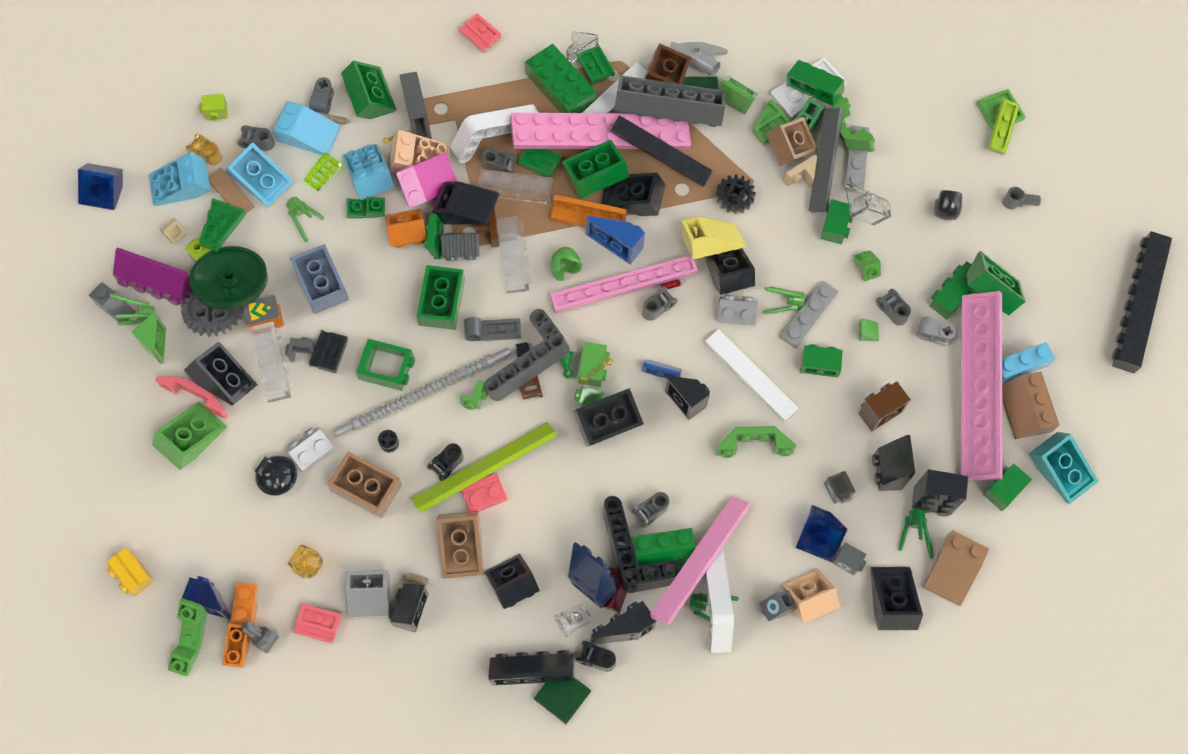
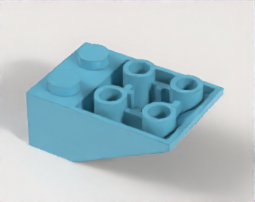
[342,144,395,200]
[149,152,211,206]

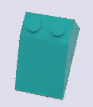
[1029,432,1099,504]

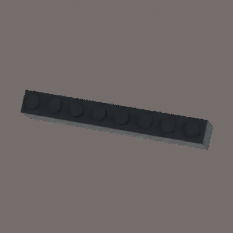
[1111,231,1172,374]

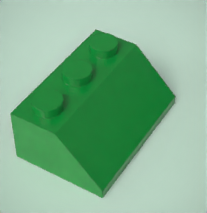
[341,60,397,119]
[966,251,1026,316]
[632,528,696,579]

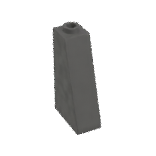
[400,71,432,139]

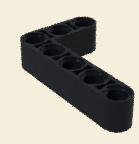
[603,496,680,593]

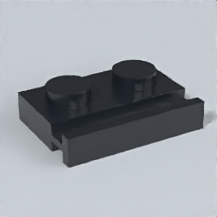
[309,330,349,374]

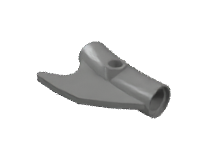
[670,42,728,76]

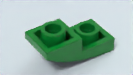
[346,197,385,219]

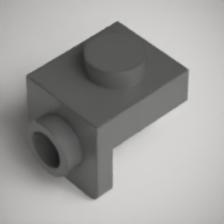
[285,337,315,362]

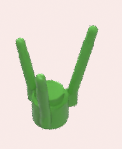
[286,197,324,242]
[764,286,805,314]
[109,293,155,325]

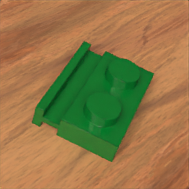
[576,45,615,85]
[518,149,562,180]
[425,214,444,260]

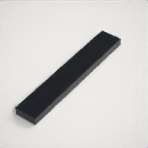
[610,115,713,187]

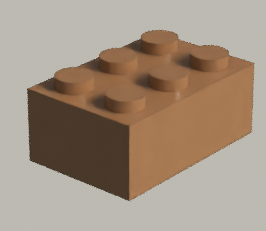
[327,451,402,518]

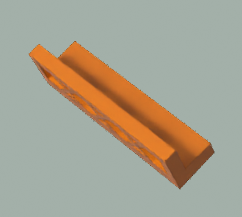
[551,195,627,228]

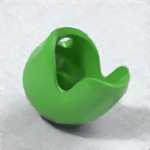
[550,247,582,281]

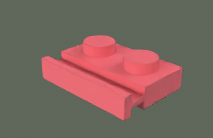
[459,13,502,53]
[461,473,508,512]
[293,604,342,644]

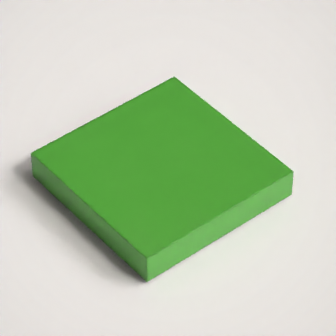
[976,89,1025,130]

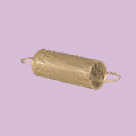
[323,114,351,124]
[403,573,433,587]

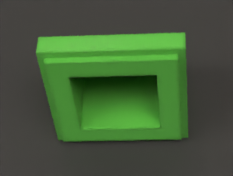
[859,319,879,341]

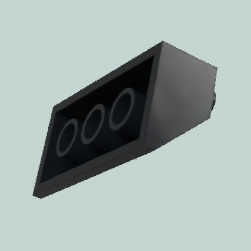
[488,650,575,686]

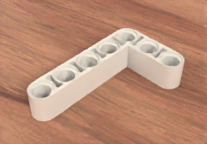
[450,105,539,163]
[704,547,734,653]

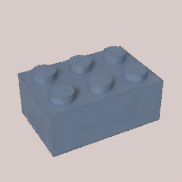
[290,244,349,314]

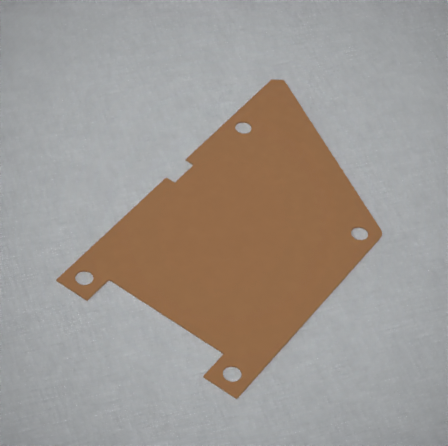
[423,61,754,246]

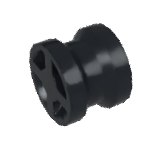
[378,430,399,453]

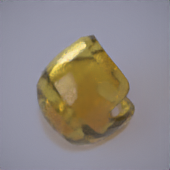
[288,545,323,579]

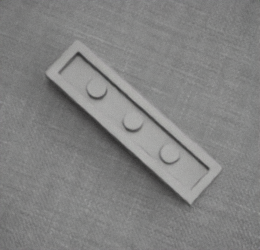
[845,125,869,193]
[780,281,838,349]

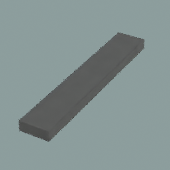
[809,107,843,213]

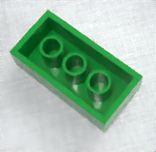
[525,44,597,113]

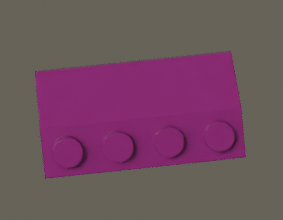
[113,247,193,306]

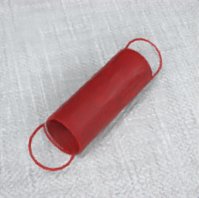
[656,279,685,291]

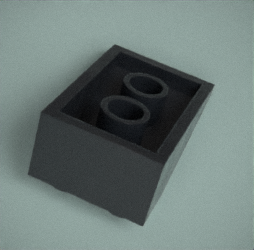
[601,172,666,216]
[704,248,755,295]
[184,342,258,406]
[872,435,916,491]
[870,567,923,630]

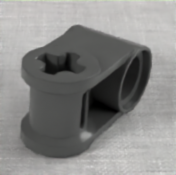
[309,77,334,114]
[237,125,275,151]
[482,149,518,177]
[642,286,678,321]
[876,288,911,326]
[632,492,669,528]

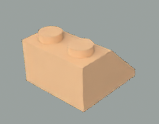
[782,568,840,623]

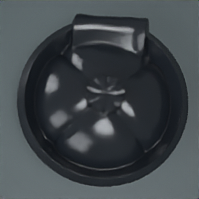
[254,456,297,496]

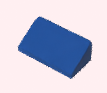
[642,359,682,379]

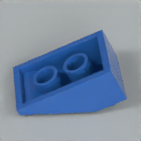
[586,216,645,265]

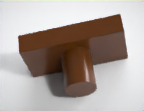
[475,209,499,248]

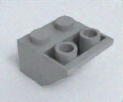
[346,570,390,617]

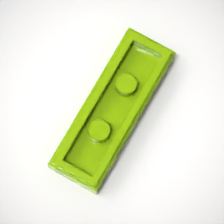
[987,99,1020,155]

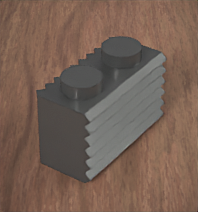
[441,232,480,261]

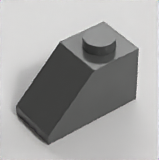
[88,282,136,322]

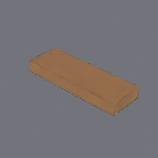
[208,168,254,213]

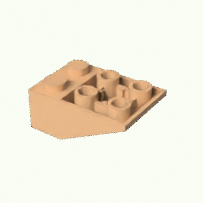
[388,130,450,173]

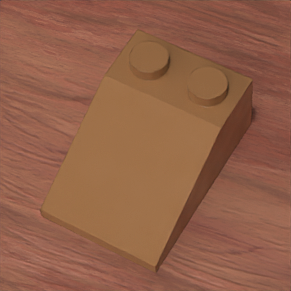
[437,511,483,579]
[923,530,989,606]

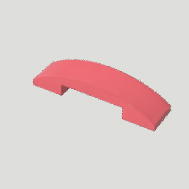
[155,376,228,419]

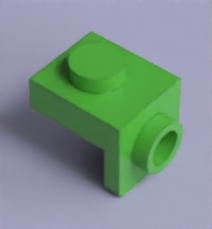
[853,250,881,281]
[460,380,487,410]
[574,385,604,406]

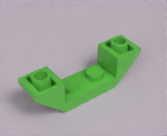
[831,95,875,152]
[716,426,796,458]
[168,598,207,677]

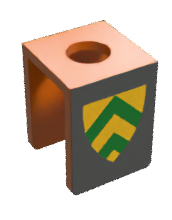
[243,295,284,334]

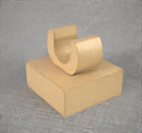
[160,217,187,245]

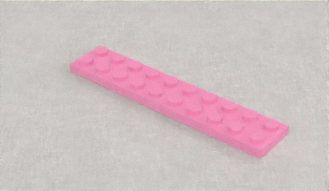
[510,113,691,149]
[961,291,1002,481]

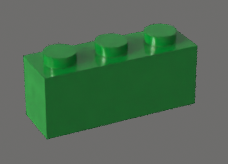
[787,60,844,106]
[929,261,972,320]

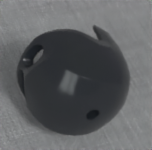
[934,190,962,220]

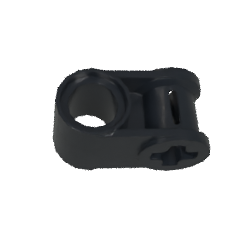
[427,443,464,481]
[575,641,616,672]

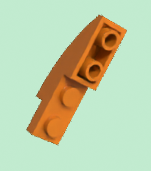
[222,582,259,668]

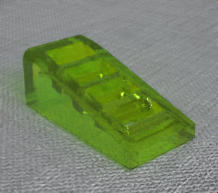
[303,152,342,191]

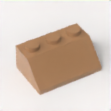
[1002,371,1060,439]

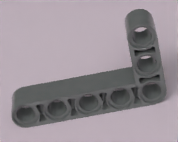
[484,309,570,401]

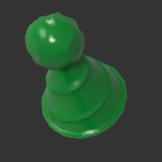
[559,351,574,379]

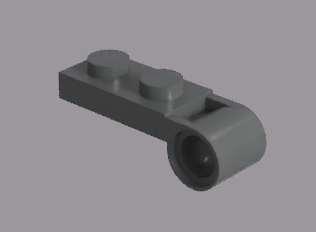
[464,317,521,341]

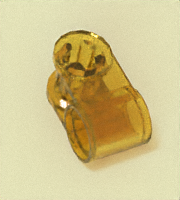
[185,133,222,165]

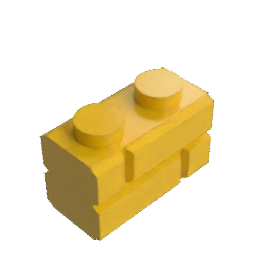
[106,547,154,596]

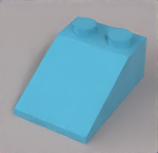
[273,101,341,157]
[225,142,294,207]

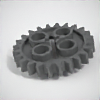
[181,292,244,337]

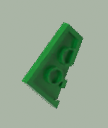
[199,198,246,252]

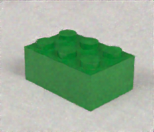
[562,140,629,199]
[416,265,465,330]

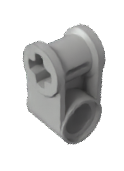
[917,316,956,346]

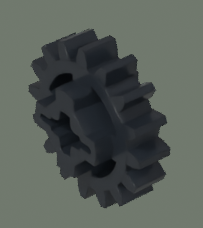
[715,174,756,214]

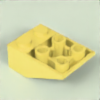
[681,216,746,259]

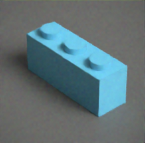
[1002,342,1055,384]

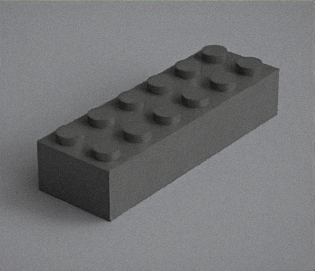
[614,75,726,127]

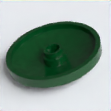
[189,246,268,310]

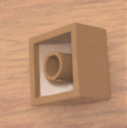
[766,117,818,166]

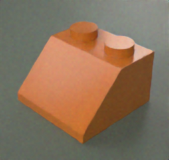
[385,208,427,248]

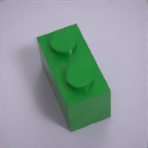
[820,199,854,245]
[800,344,843,378]
[984,463,1032,511]

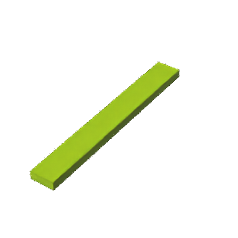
[411,422,557,513]

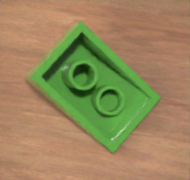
[152,402,227,470]

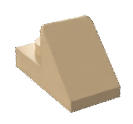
[784,155,817,188]

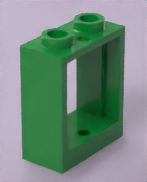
[356,339,415,391]

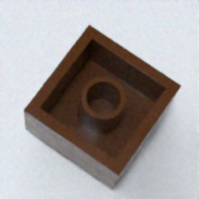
[644,43,692,84]
[858,381,911,432]

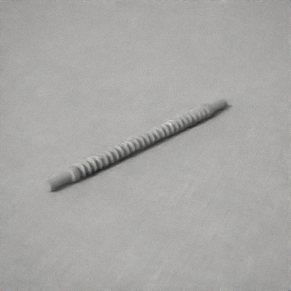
[333,348,511,437]

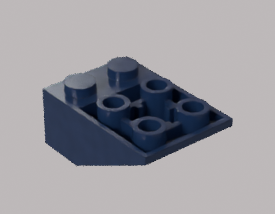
[568,542,617,608]

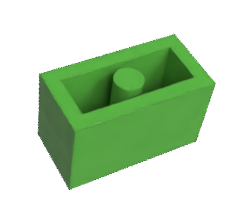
[578,342,610,387]

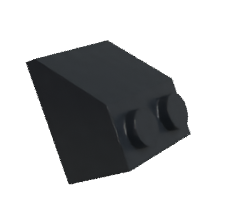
[665,376,710,420]
[484,554,540,609]
[389,583,429,633]

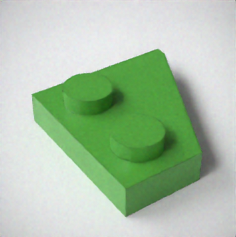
[753,99,791,145]

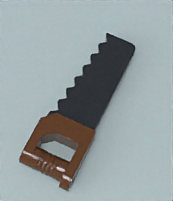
[515,342,543,400]

